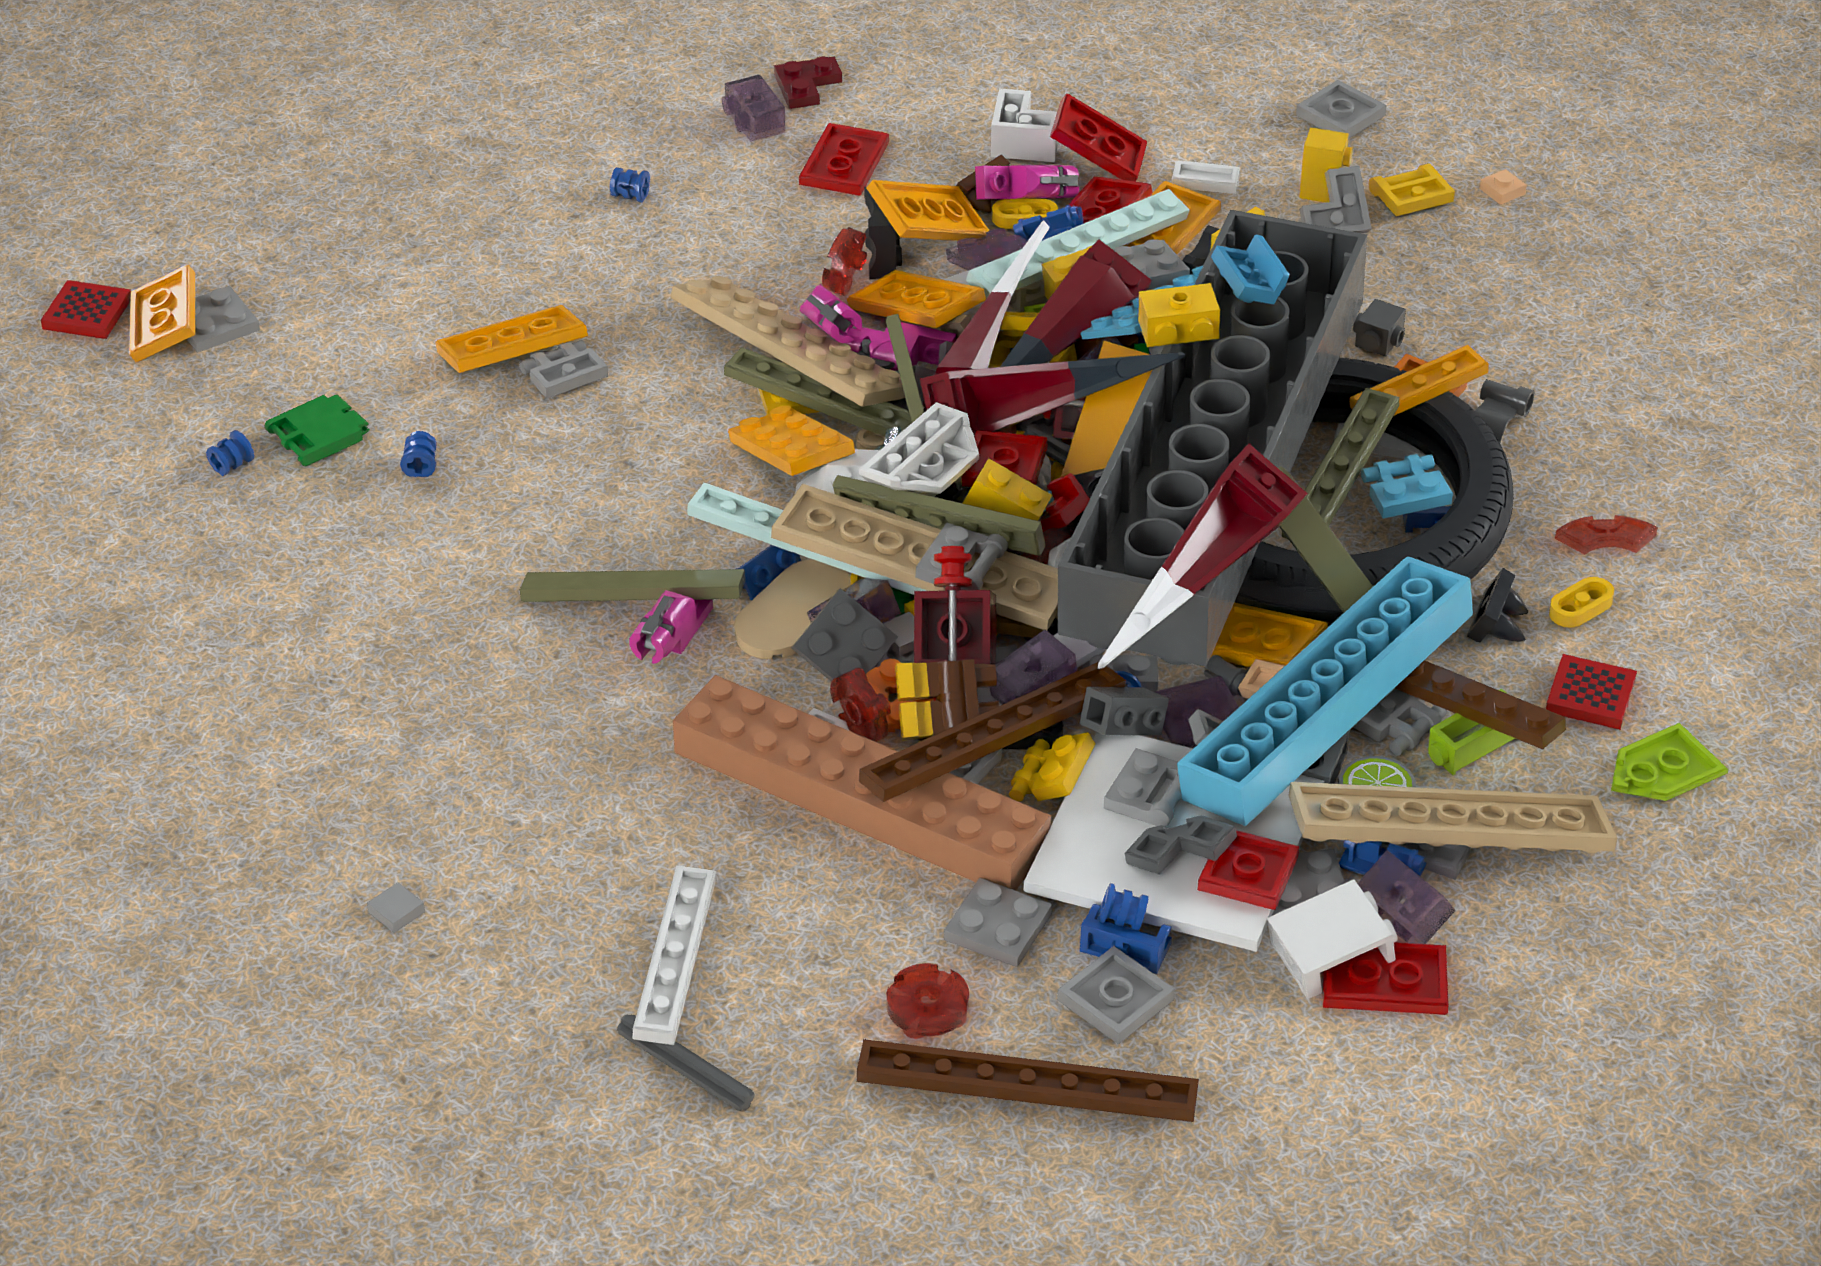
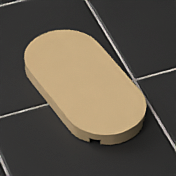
[734,559,851,659]

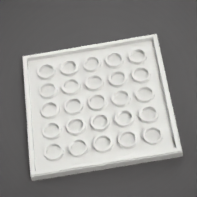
[1024,732,1324,952]

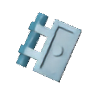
[1361,454,1453,519]

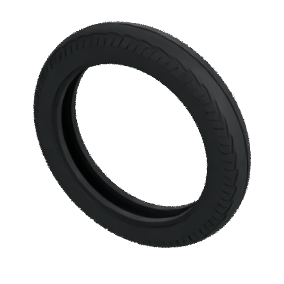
[1234,357,1514,623]

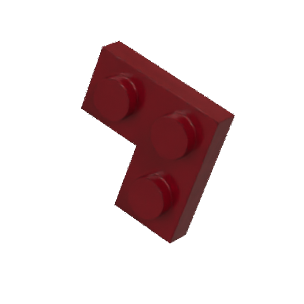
[774,56,842,109]

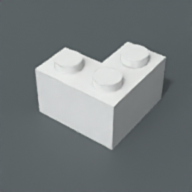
[991,88,1058,162]

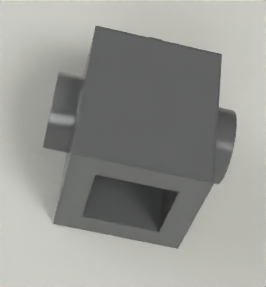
[1353,299,1406,357]

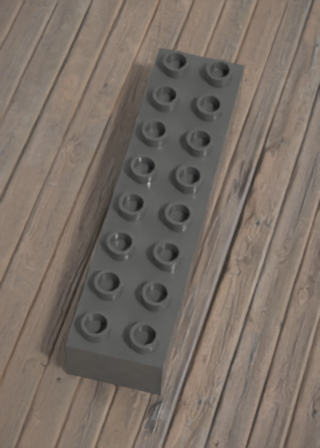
[1058,210,1367,667]

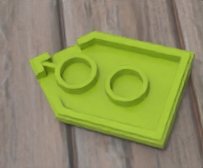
[1611,723,1729,801]

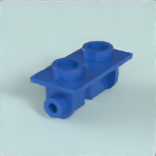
[1013,204,1084,249]
[736,545,802,600]
[1339,840,1427,891]

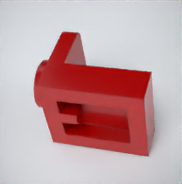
[1039,473,1090,535]

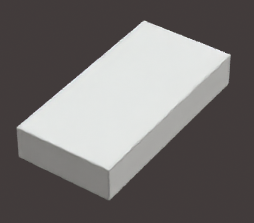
[1172,160,1240,194]

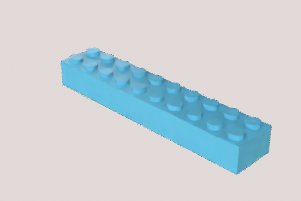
[1177,556,1473,826]

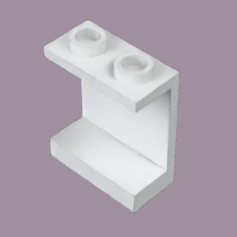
[1267,879,1398,999]

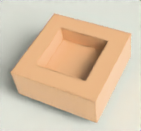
[1479,169,1527,205]
[1238,659,1285,699]

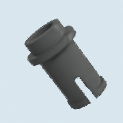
[1204,655,1248,696]

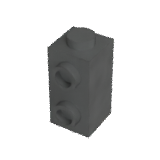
[1080,687,1169,735]

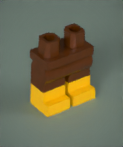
[895,659,1000,741]

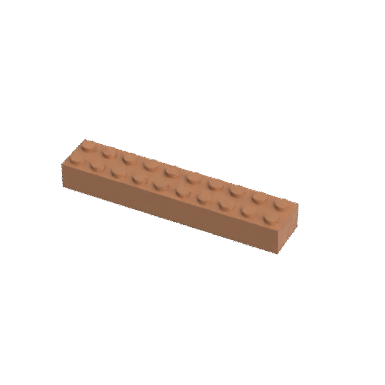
[673,675,1051,891]

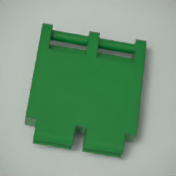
[264,395,370,466]

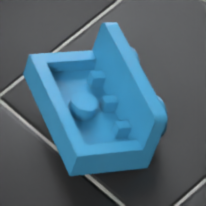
[1211,235,1289,304]

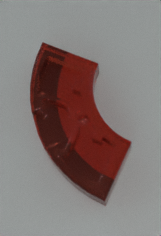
[1555,515,1658,555]

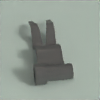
[1442,379,1535,476]

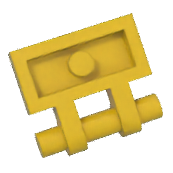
[1009,732,1096,802]

